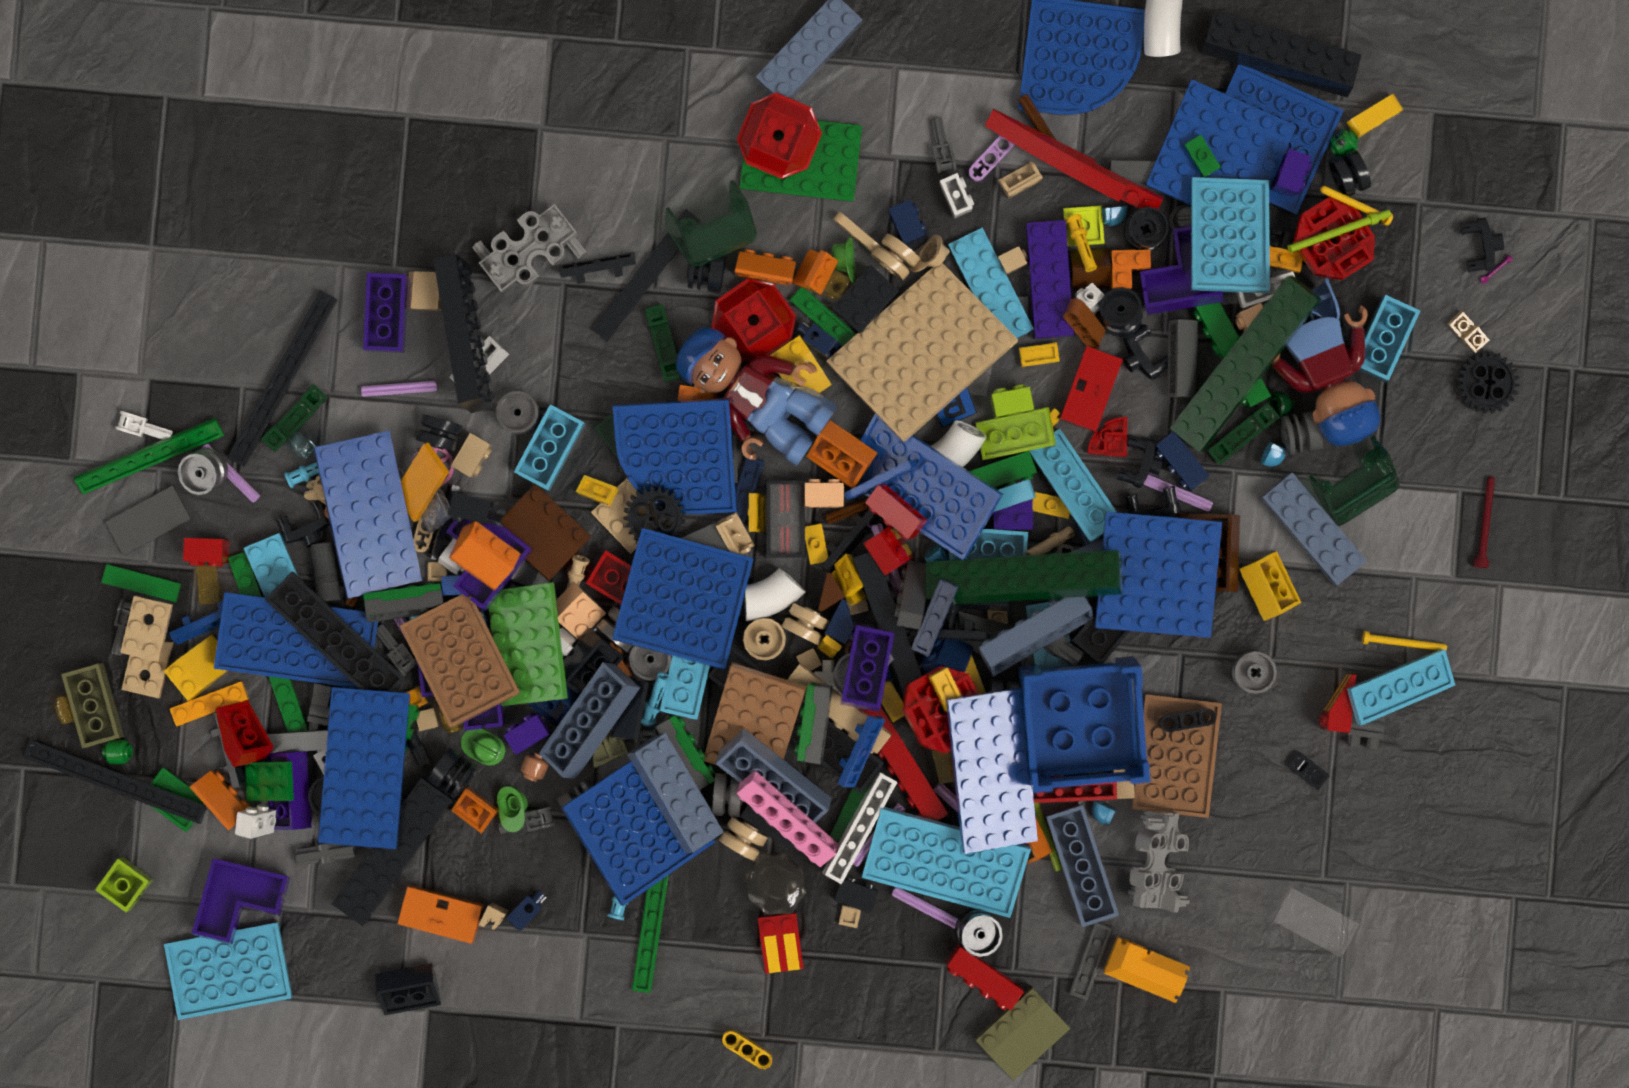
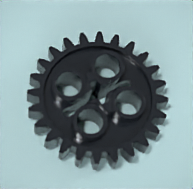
[1456,351,1520,414]
[623,484,686,540]

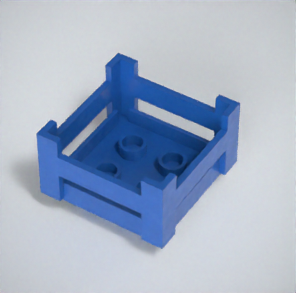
[1019,656,1150,793]

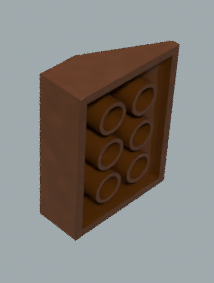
[500,484,591,581]
[1178,514,1240,592]

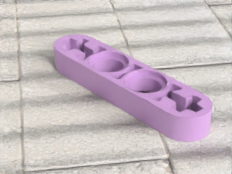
[969,136,1015,182]

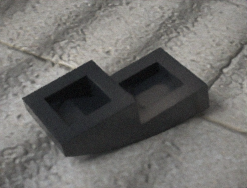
[1287,751,1330,791]

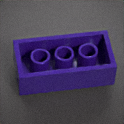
[363,273,408,353]
[840,625,894,712]

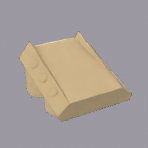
[406,271,442,311]

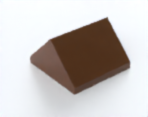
[1070,249,1111,289]
[818,573,845,611]

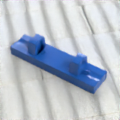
[169,600,223,645]
[838,715,885,787]

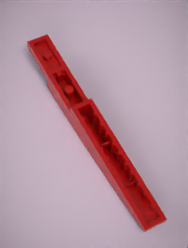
[985,109,1164,209]

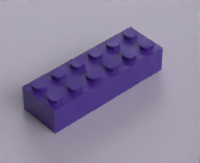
[1026,220,1074,340]

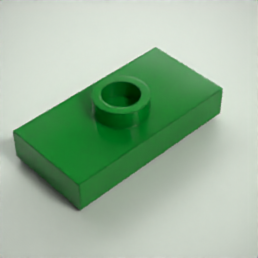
[1184,135,1221,178]

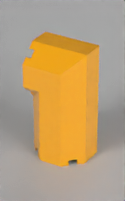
[1103,936,1190,1003]

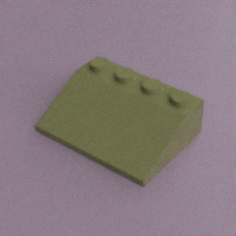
[975,986,1070,1080]

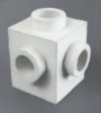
[1074,283,1104,314]

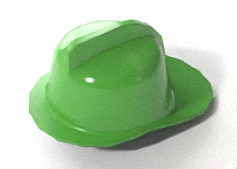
[831,237,856,283]
[461,729,505,766]
[497,786,528,832]

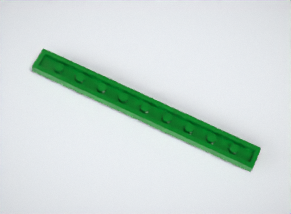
[228,552,309,732]

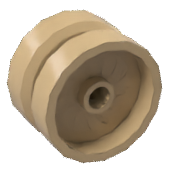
[871,233,920,281]
[781,603,831,645]
[743,618,786,660]
[719,817,768,861]

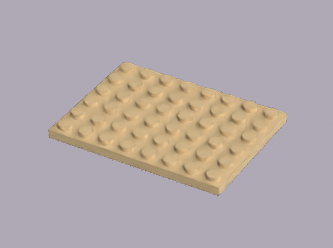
[826,263,1018,443]

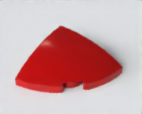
[1087,417,1128,457]

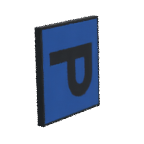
[937,387,977,427]

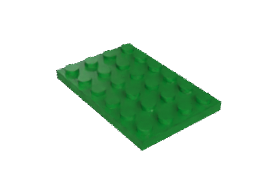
[740,121,862,202]

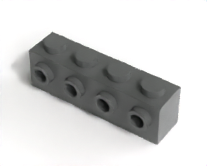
[894,560,926,629]

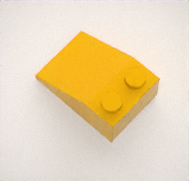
[770,335,832,393]
[164,634,227,701]

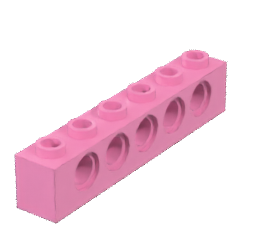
[736,770,838,867]

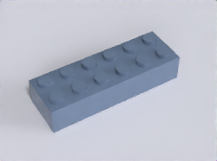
[756,0,863,99]
[1260,473,1367,586]
[979,597,1093,677]
[539,662,640,779]
[716,728,831,823]
[627,733,723,853]
[1045,804,1119,927]

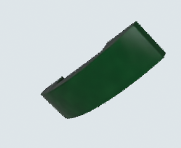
[645,304,681,382]
[261,384,328,452]
[1207,403,1280,465]

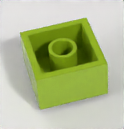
[990,384,1034,419]
[95,857,154,912]

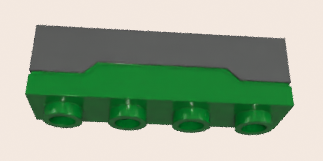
[363,583,443,622]
[795,682,833,764]
[655,714,716,790]

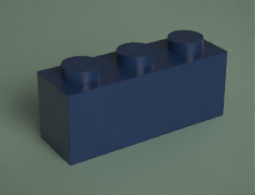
[1155,431,1210,491]

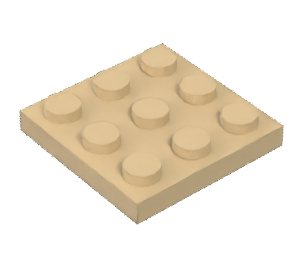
[591,477,668,554]

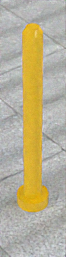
[1320,186,1393,226]
[1362,631,1447,650]

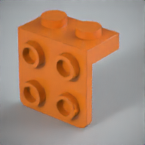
[793,250,838,295]

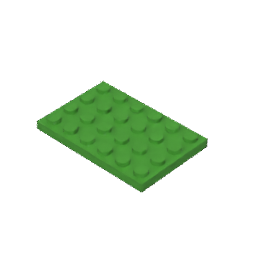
[489,583,568,706]

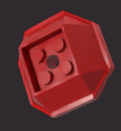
[737,93,822,179]
[1293,197,1375,280]
[711,278,796,362]
[902,666,979,754]

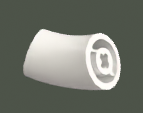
[1144,0,1183,57]
[931,420,987,467]
[743,568,806,621]

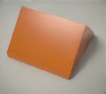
[451,787,499,834]

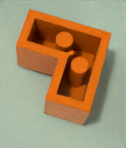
[1110,250,1151,290]

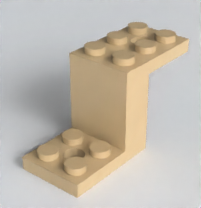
[120,596,174,698]

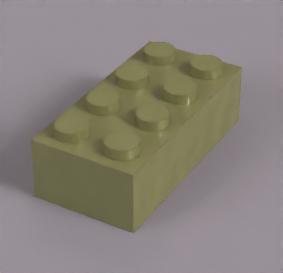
[61,663,124,748]

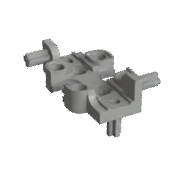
[472,204,587,292]
[1128,811,1190,912]

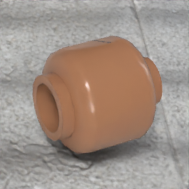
[521,752,549,782]

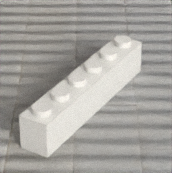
[822,772,897,884]

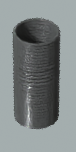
[310,542,341,601]

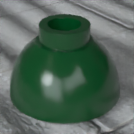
[1269,392,1295,418]

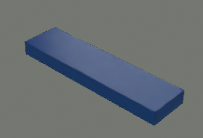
[844,460,918,500]

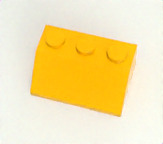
[1239,551,1301,621]

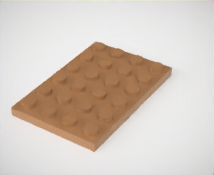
[400,594,520,729]
[703,663,806,765]
[1132,694,1222,818]

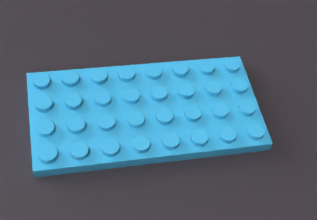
[862,807,1031,918]

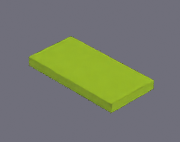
[975,407,1056,460]

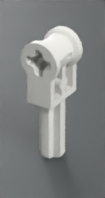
[115,410,173,440]

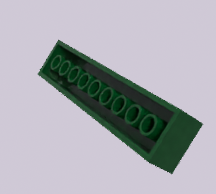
[1170,275,1322,452]
[926,550,1123,605]

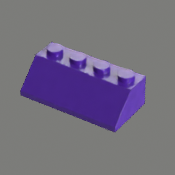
[265,751,312,830]

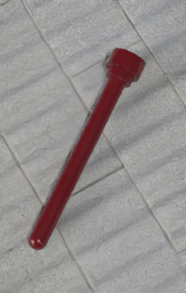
[1473,476,1495,568]

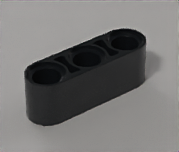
[1159,708,1216,732]

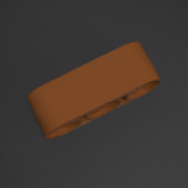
[1064,298,1106,349]

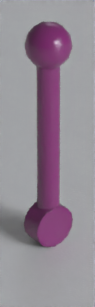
[1480,255,1513,284]

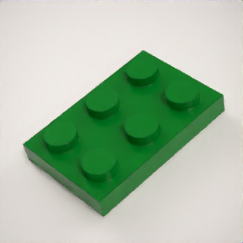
[245,762,294,801]
[149,767,205,833]

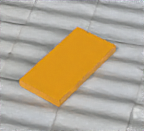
[401,443,449,522]

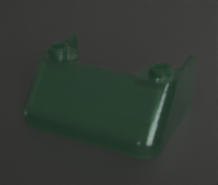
[665,180,757,266]
[1309,436,1400,526]

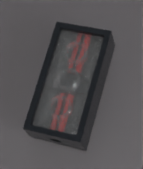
[764,480,805,558]

